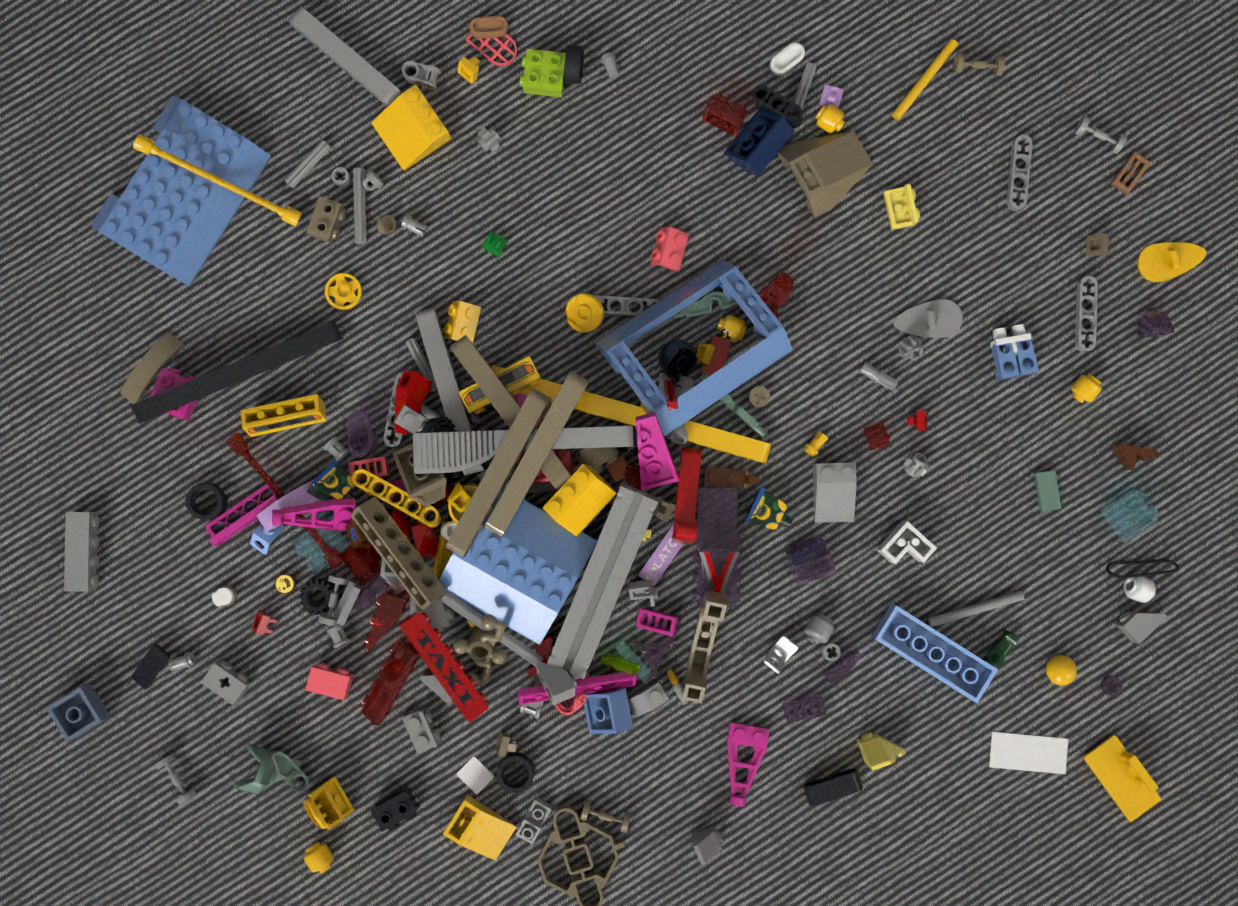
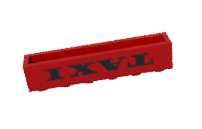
[398,610,489,723]

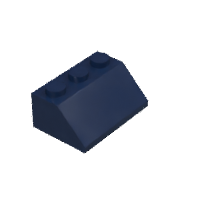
[724,109,795,176]

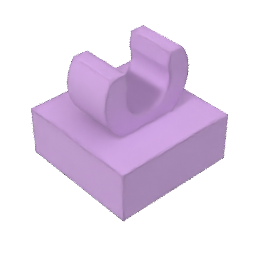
[819,84,844,108]

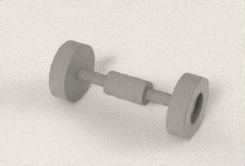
[1074,116,1127,154]
[318,575,349,626]
[154,754,197,805]

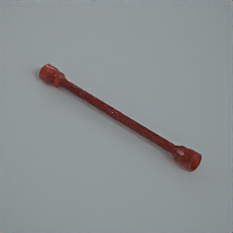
[226,433,346,569]

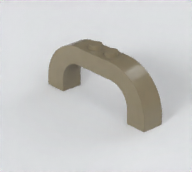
[682,590,727,704]

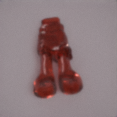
[760,272,794,319]

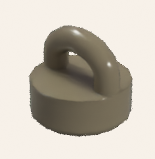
[377,214,396,235]

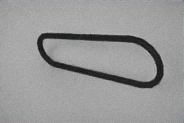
[1106,560,1179,579]

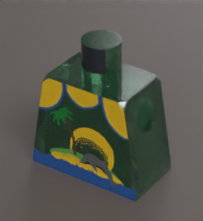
[306,460,358,502]
[743,487,794,530]

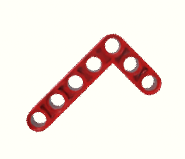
[672,447,702,545]

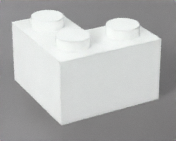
[876,521,937,564]

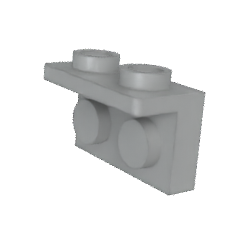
[402,707,441,754]

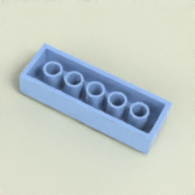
[871,604,998,703]

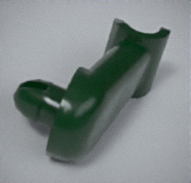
[986,630,1018,667]

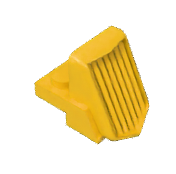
[303,777,355,830]

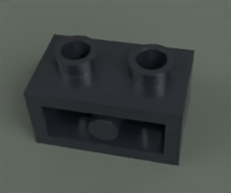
[371,787,420,832]

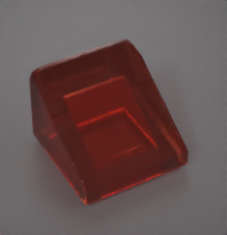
[864,422,890,450]

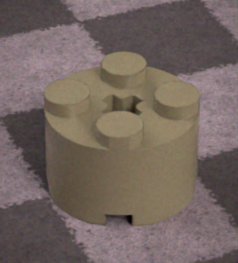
[574,447,619,472]

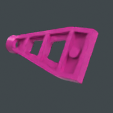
[272,499,356,531]
[727,722,770,807]

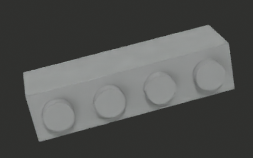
[64,512,100,591]

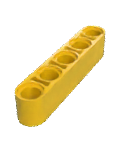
[352,469,441,528]

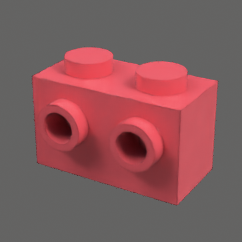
[305,663,354,700]

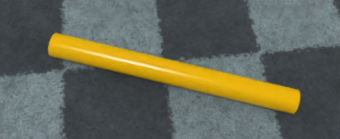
[892,39,958,120]

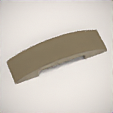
[120,332,185,404]

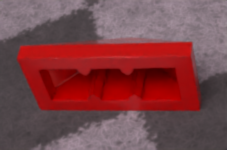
[411,520,439,560]

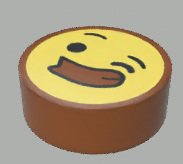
[275,574,296,594]

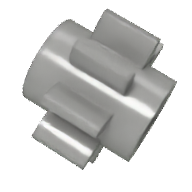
[476,128,500,152]
[898,336,924,360]
[903,453,929,477]

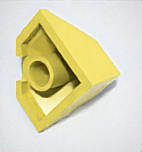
[857,732,906,771]

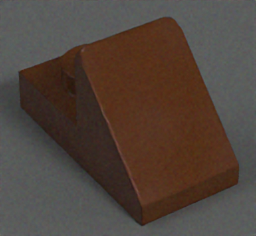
[1111,443,1158,470]

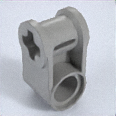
[402,61,441,91]

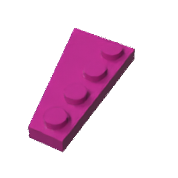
[636,412,679,491]

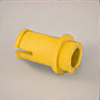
[804,431,828,457]

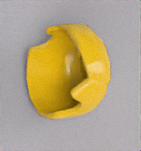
[1046,655,1077,686]

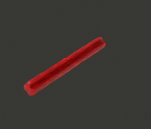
[664,379,678,411]

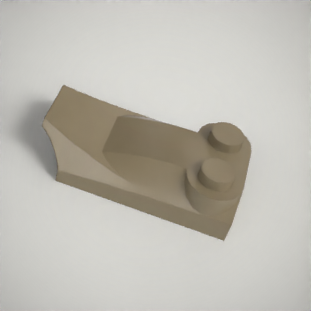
[392,443,447,507]

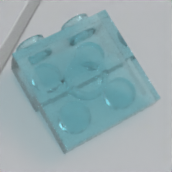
[1100,486,1159,543]
[293,517,351,573]

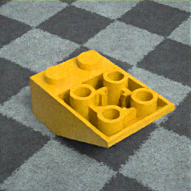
[443,795,517,861]

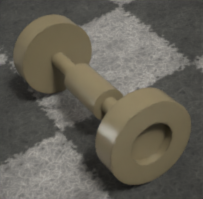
[953,53,1005,76]
[580,800,631,833]

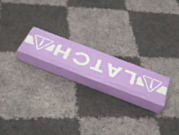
[638,520,698,586]

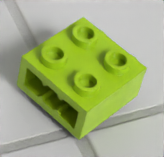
[520,49,566,98]

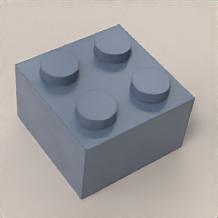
[46,684,111,742]

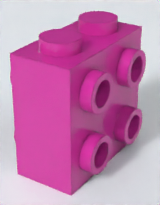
[150,367,199,421]

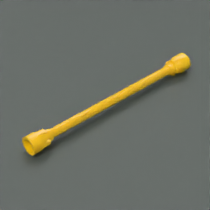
[133,134,302,227]

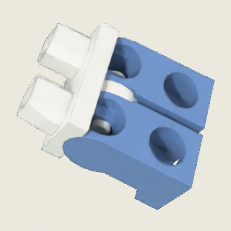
[990,324,1039,381]

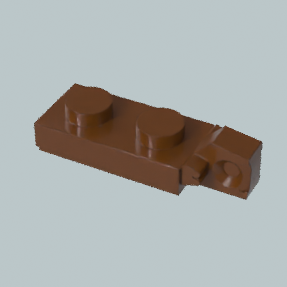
[703,467,759,489]

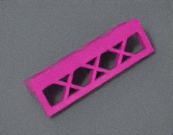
[205,482,281,546]

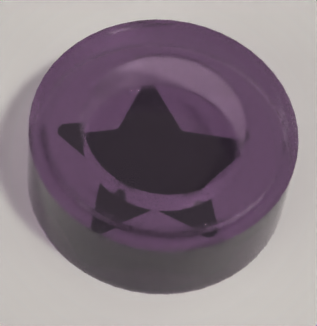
[1100,676,1123,696]

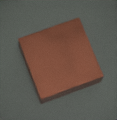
[606,456,632,482]

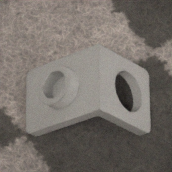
[764,635,799,674]

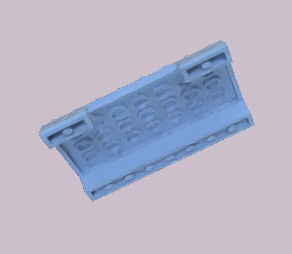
[91,96,272,287]

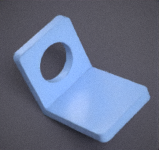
[250,524,285,555]

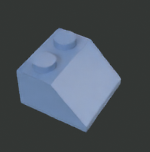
[584,688,633,734]

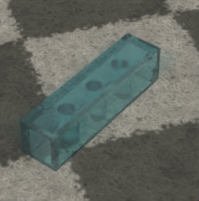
[614,639,655,685]

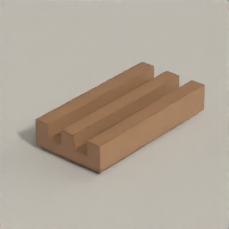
[1111,151,1151,195]

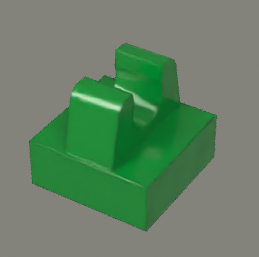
[481,230,508,258]

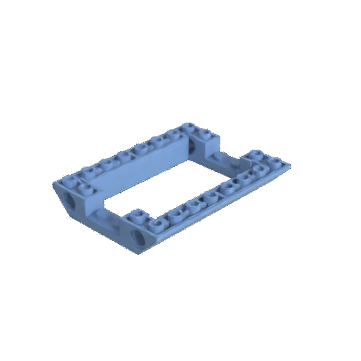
[595,260,793,437]

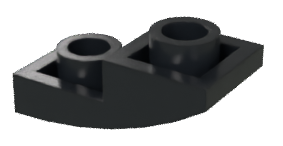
[131,644,171,690]

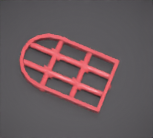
[466,16,517,66]

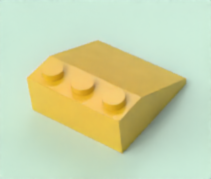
[371,84,452,171]

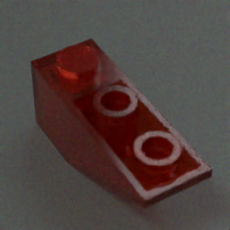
[364,592,408,651]

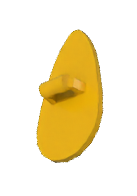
[1137,242,1207,282]

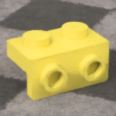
[883,184,920,230]

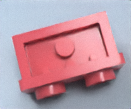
[650,227,689,272]

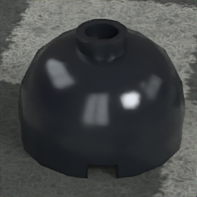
[658,339,698,379]

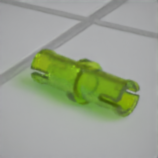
[602,653,640,676]

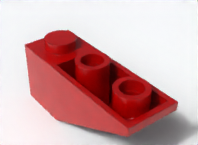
[395,370,432,435]

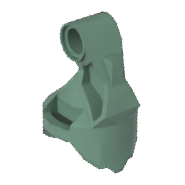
[233,745,309,795]

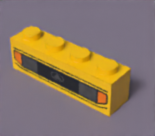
[458,356,541,416]
[241,394,327,437]

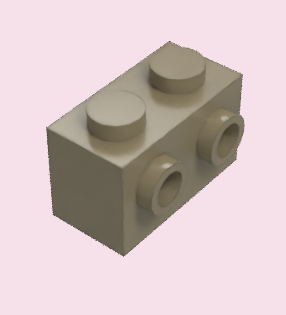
[306,196,346,244]

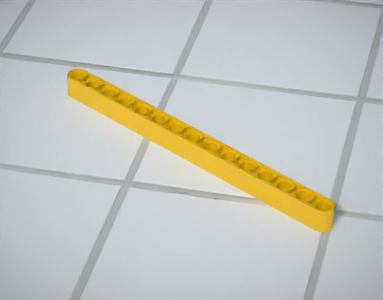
[491,365,771,463]

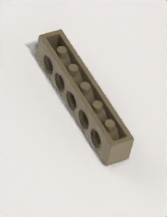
[350,497,447,611]

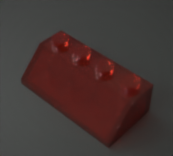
[361,639,420,727]

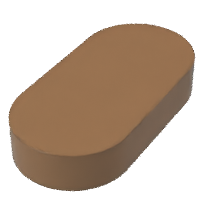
[469,16,508,39]

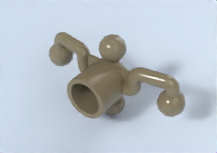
[453,614,507,686]

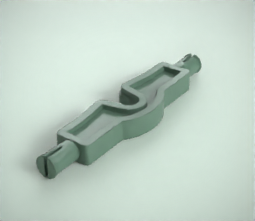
[673,288,758,319]
[698,373,768,439]

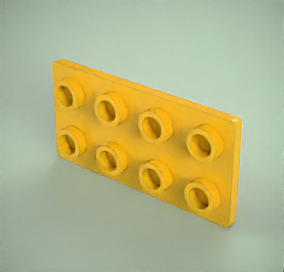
[1083,735,1161,822]

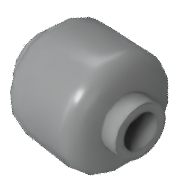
[805,614,834,645]

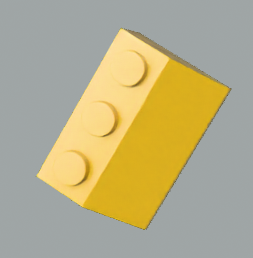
[543,464,617,536]

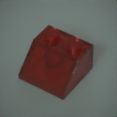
[702,94,749,137]
[339,544,382,586]

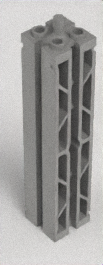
[547,483,659,679]

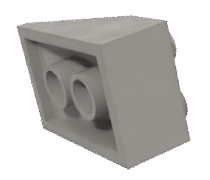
[813,463,856,523]

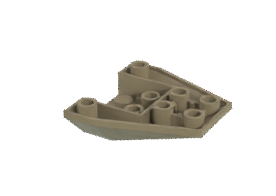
[777,131,873,219]

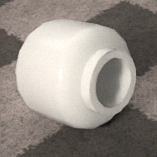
[1124,576,1156,603]

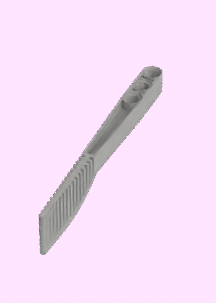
[413,426,634,474]

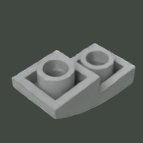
[516,797,553,845]

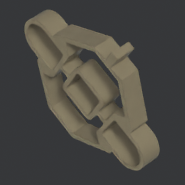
[537,805,625,906]

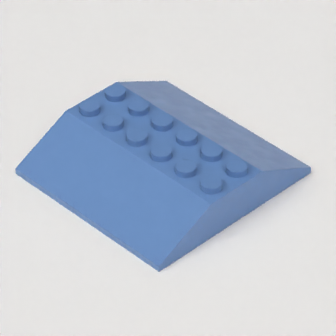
[439,488,598,645]

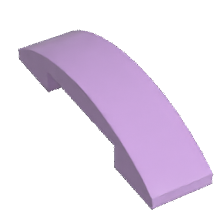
[257,477,336,533]

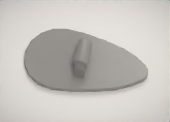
[893,299,963,338]

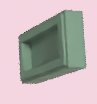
[1034,470,1061,512]

